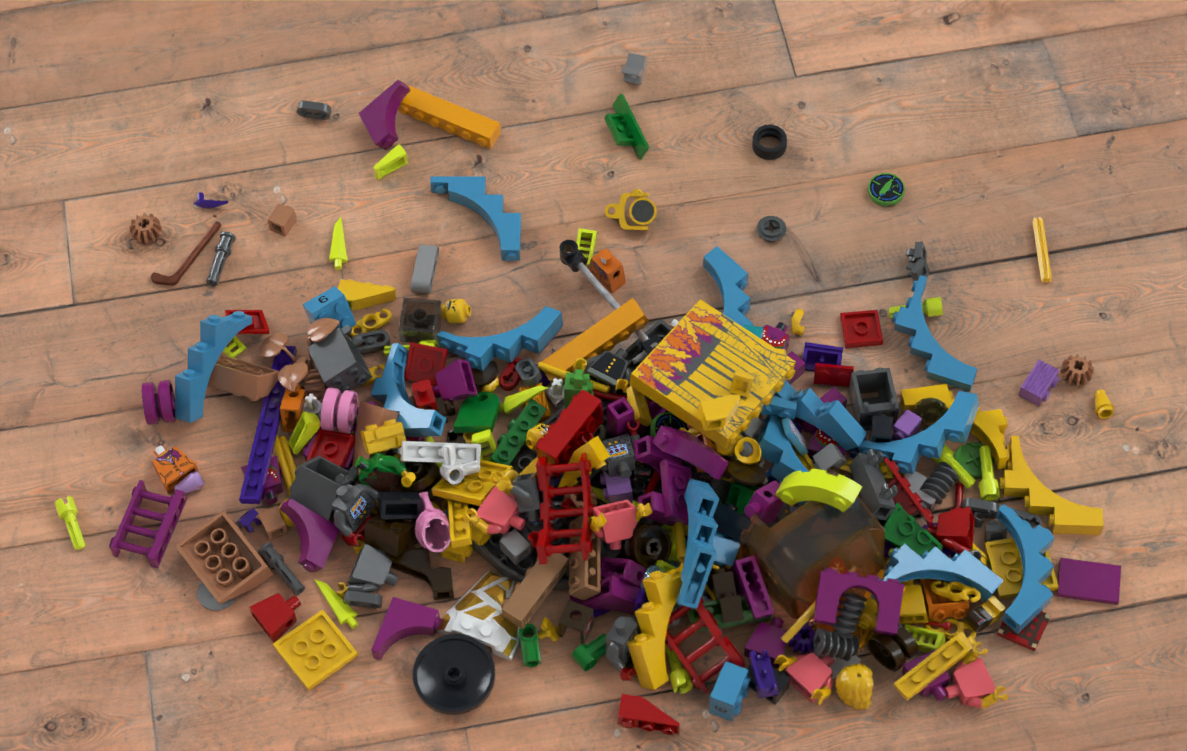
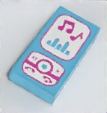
[782,417,808,455]

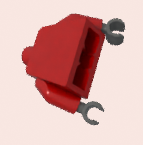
[927,507,984,559]

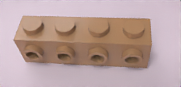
[569,516,601,600]
[501,553,569,629]

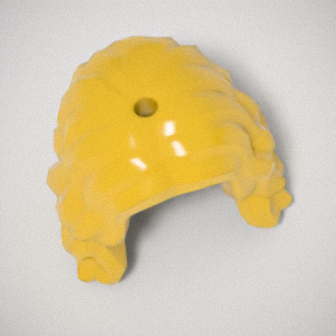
[835,663,873,710]

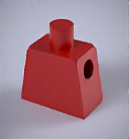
[411,379,438,412]
[249,593,302,643]

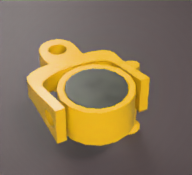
[604,189,658,230]

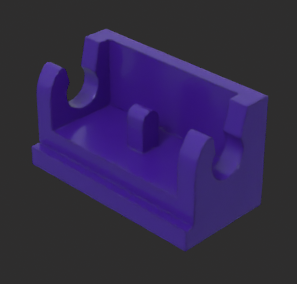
[802,342,843,372]
[749,650,779,698]

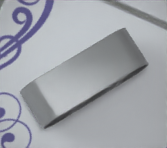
[411,244,439,294]

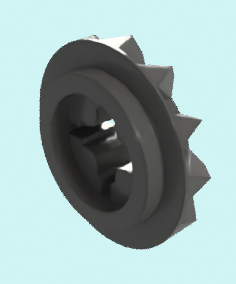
[757,216,786,243]

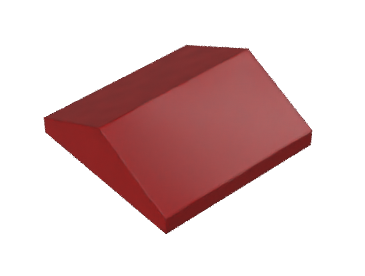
[225,310,270,334]

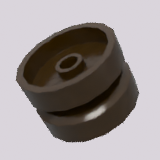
[398,461,443,502]
[620,523,672,569]
[865,623,918,672]

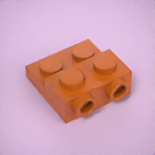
[921,579,969,621]

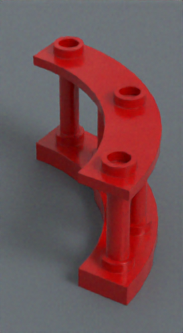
[536,453,594,565]
[665,596,745,694]

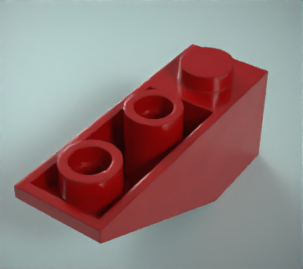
[618,694,680,735]

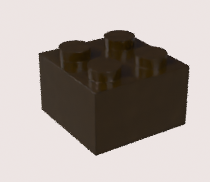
[364,514,418,557]

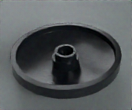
[413,635,495,715]

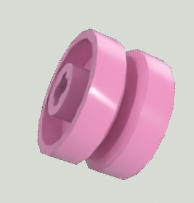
[321,387,358,434]

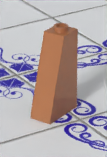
[352,401,399,478]

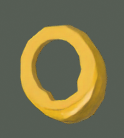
[734,437,762,465]

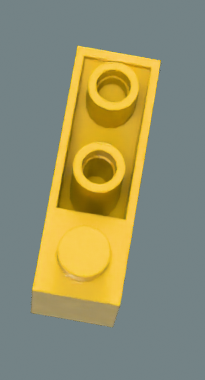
[338,279,397,311]
[558,436,610,487]

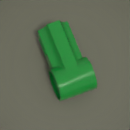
[519,623,541,668]
[571,633,607,671]

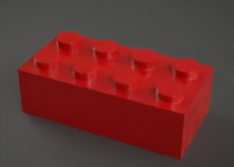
[536,389,604,478]

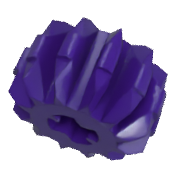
[788,621,816,655]

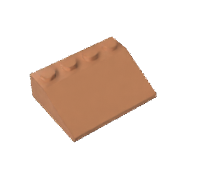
[175,510,273,604]

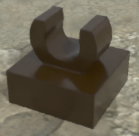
[435,397,456,423]

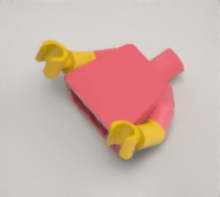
[463,471,526,534]
[589,499,652,550]
[944,642,1009,709]
[773,653,835,705]

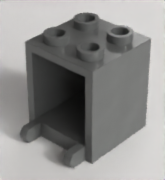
[308,325,372,395]
[849,367,899,431]
[288,456,358,521]

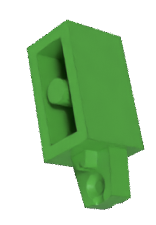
[564,369,594,409]

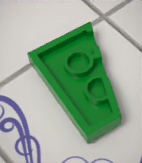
[879,502,943,557]

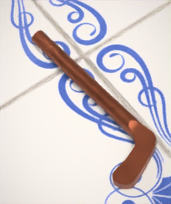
[151,221,222,286]

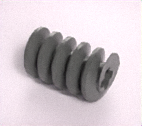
[921,462,959,504]
[830,592,868,639]
[813,628,859,661]

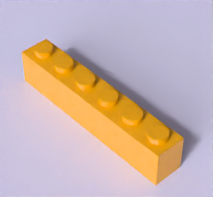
[397,85,501,149]
[541,298,649,384]

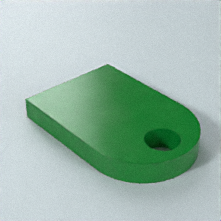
[453,392,501,433]

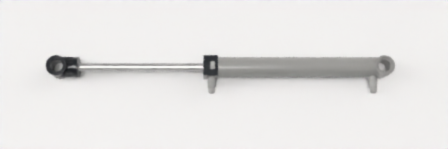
[559,240,765,469]

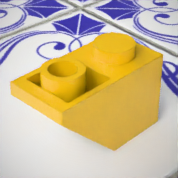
[698,394,740,432]

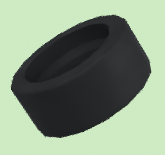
[752,124,787,160]

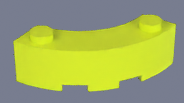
[775,469,862,512]

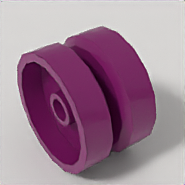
[142,380,176,425]

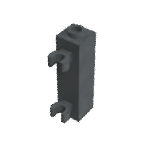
[849,449,898,521]

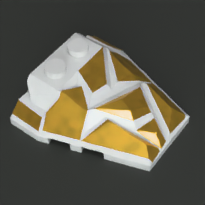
[437,570,520,661]

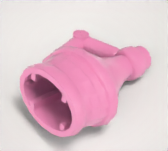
[415,492,451,553]

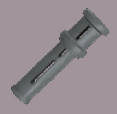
[206,231,236,286]
[258,542,305,596]

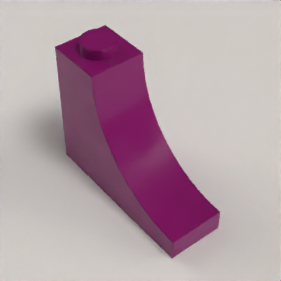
[358,80,411,150]
[652,425,729,480]
[280,498,339,573]
[728,556,774,620]
[570,576,641,615]
[371,597,442,660]

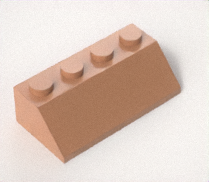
[207,354,280,401]

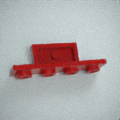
[884,458,934,527]

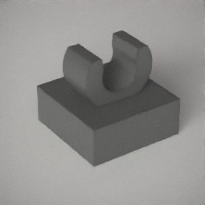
[906,241,927,263]
[906,258,930,281]
[984,520,1007,542]

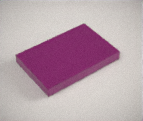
[660,459,692,525]
[1057,558,1121,605]

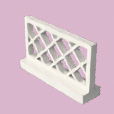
[393,441,481,464]

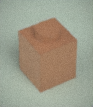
[268,203,297,237]
[258,506,288,541]

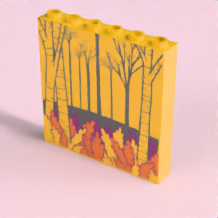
[629,299,796,449]

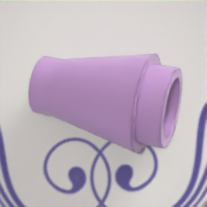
[174,471,205,494]

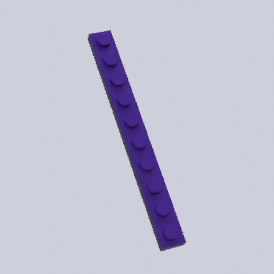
[239,346,297,504]

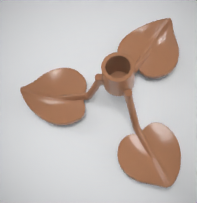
[259,318,340,392]

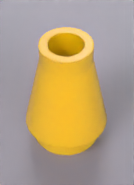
[1094,389,1115,419]

